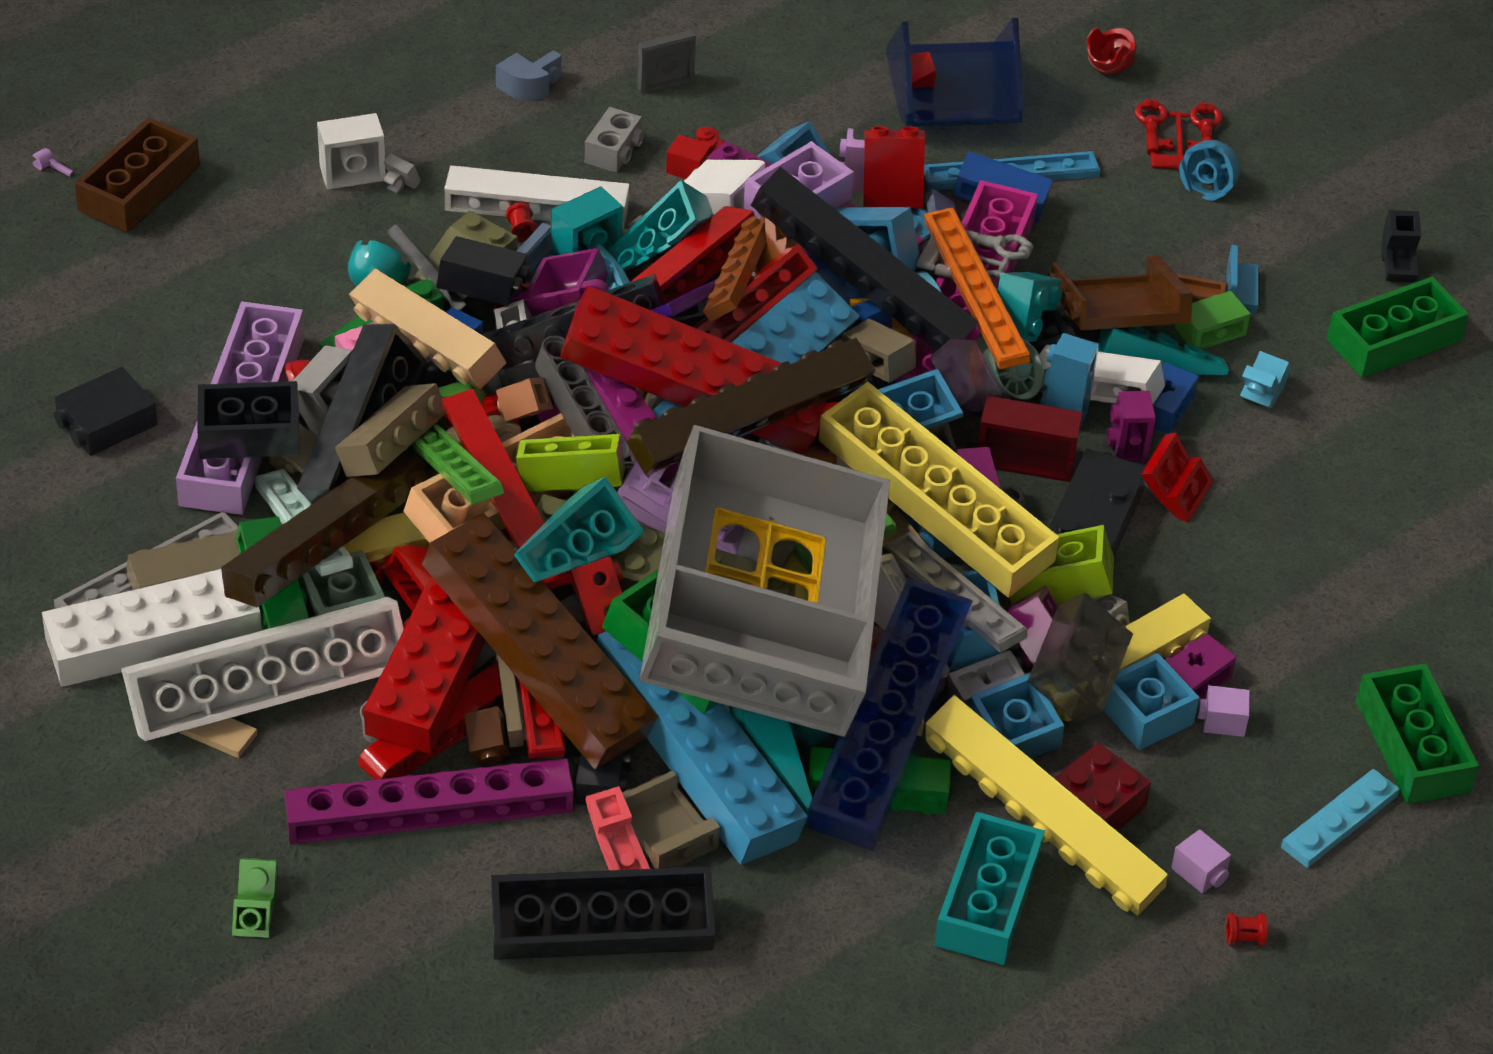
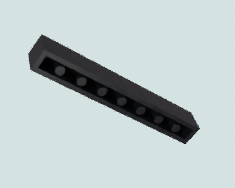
[750,166,978,360]

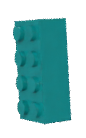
[934,812,1045,965]

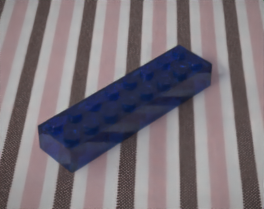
[807,578,973,851]

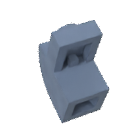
[496,50,562,100]

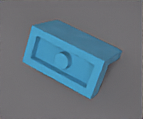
[1226,245,1258,313]

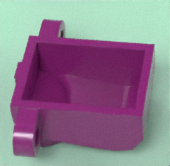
[505,248,610,317]

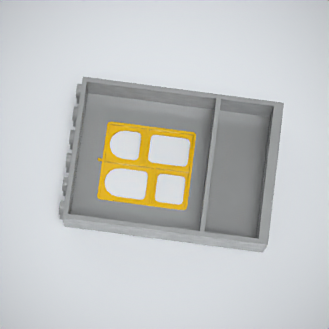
[639,425,890,737]

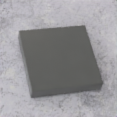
[637,30,696,94]

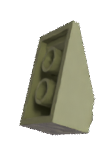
[411,211,517,306]

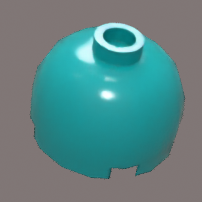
[348,240,412,287]

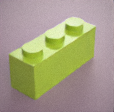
[516,434,625,493]

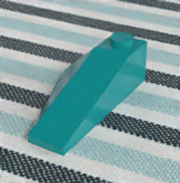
[607,180,714,273]
[1098,326,1229,375]
[514,477,645,583]
[729,706,815,821]

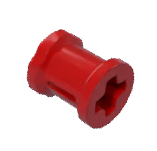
[506,202,537,242]
[1225,913,1268,946]

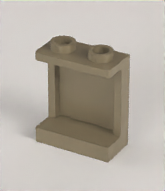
[622,771,720,869]

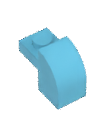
[1240,351,1291,408]

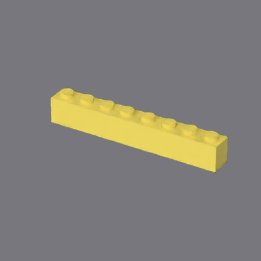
[926,695,1168,916]

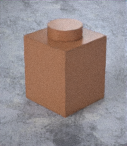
[496,377,553,422]

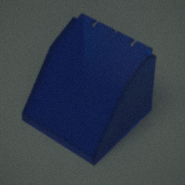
[886,18,1024,127]

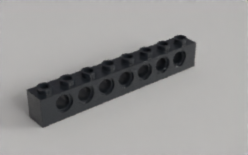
[419,274,666,388]

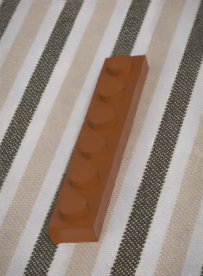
[703,216,766,322]

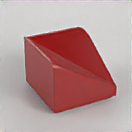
[900,52,936,89]

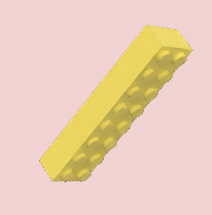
[819,382,1059,598]

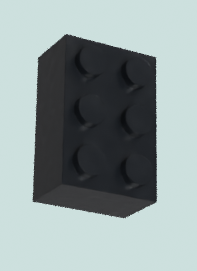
[197,381,300,459]

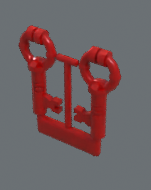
[1134,99,1223,170]

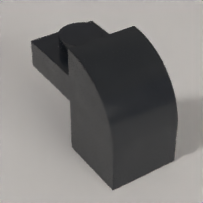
[1381,210,1421,282]

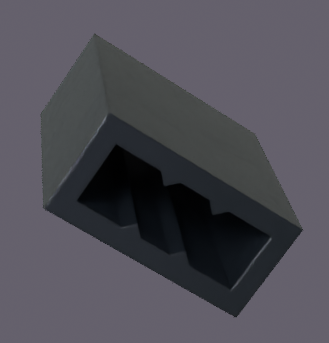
[436,236,530,306]
[54,366,158,456]

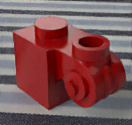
[666,126,725,179]

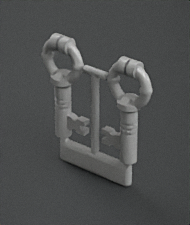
[916,230,1034,291]

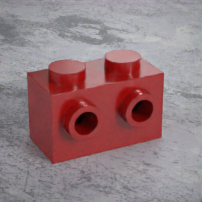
[570,557,624,636]

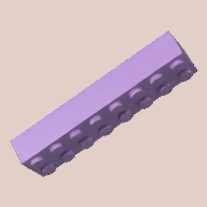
[176,301,305,515]

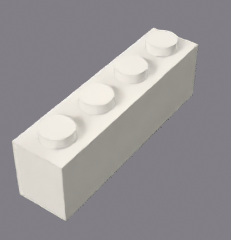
[1039,344,1165,404]

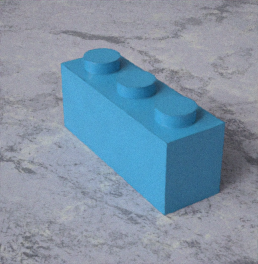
[1040,333,1099,428]

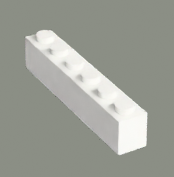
[444,165,629,229]

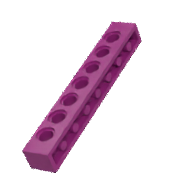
[284,759,573,844]

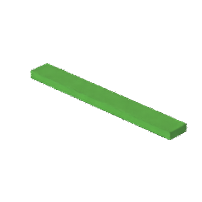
[410,423,504,505]

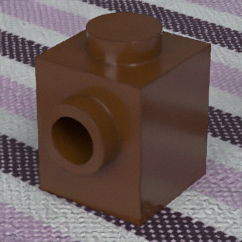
[464,706,512,765]

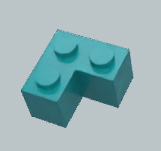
[997,272,1062,342]

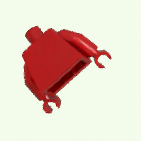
[369,544,431,628]

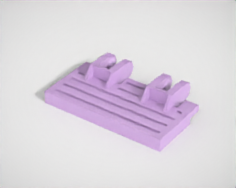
[616,460,745,555]

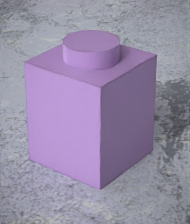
[1197,685,1250,737]
[1171,829,1231,894]

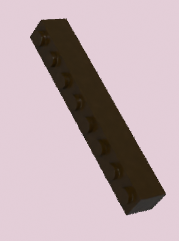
[626,338,876,476]
[221,451,428,608]

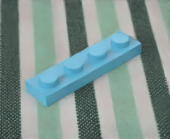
[1281,769,1400,868]

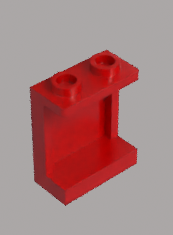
[863,126,925,208]

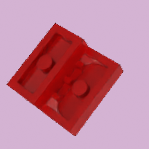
[1141,433,1213,522]

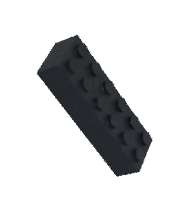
[297,324,427,504]
[491,866,716,960]

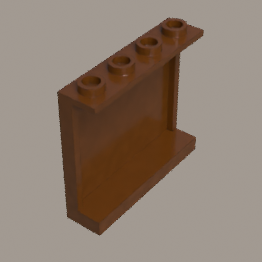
[1047,255,1192,330]

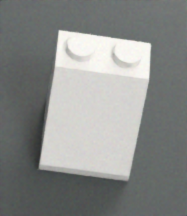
[684,160,765,214]

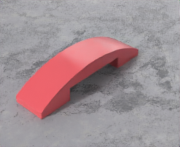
[585,786,650,870]

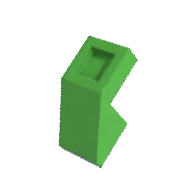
[232,858,278,938]

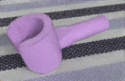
[33,148,74,177]

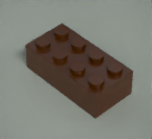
[75,117,200,232]

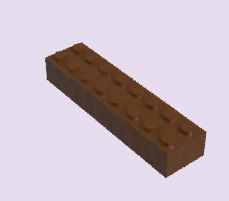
[422,512,658,770]

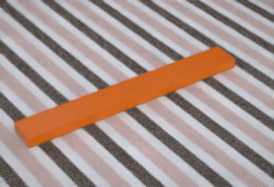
[924,208,1030,370]

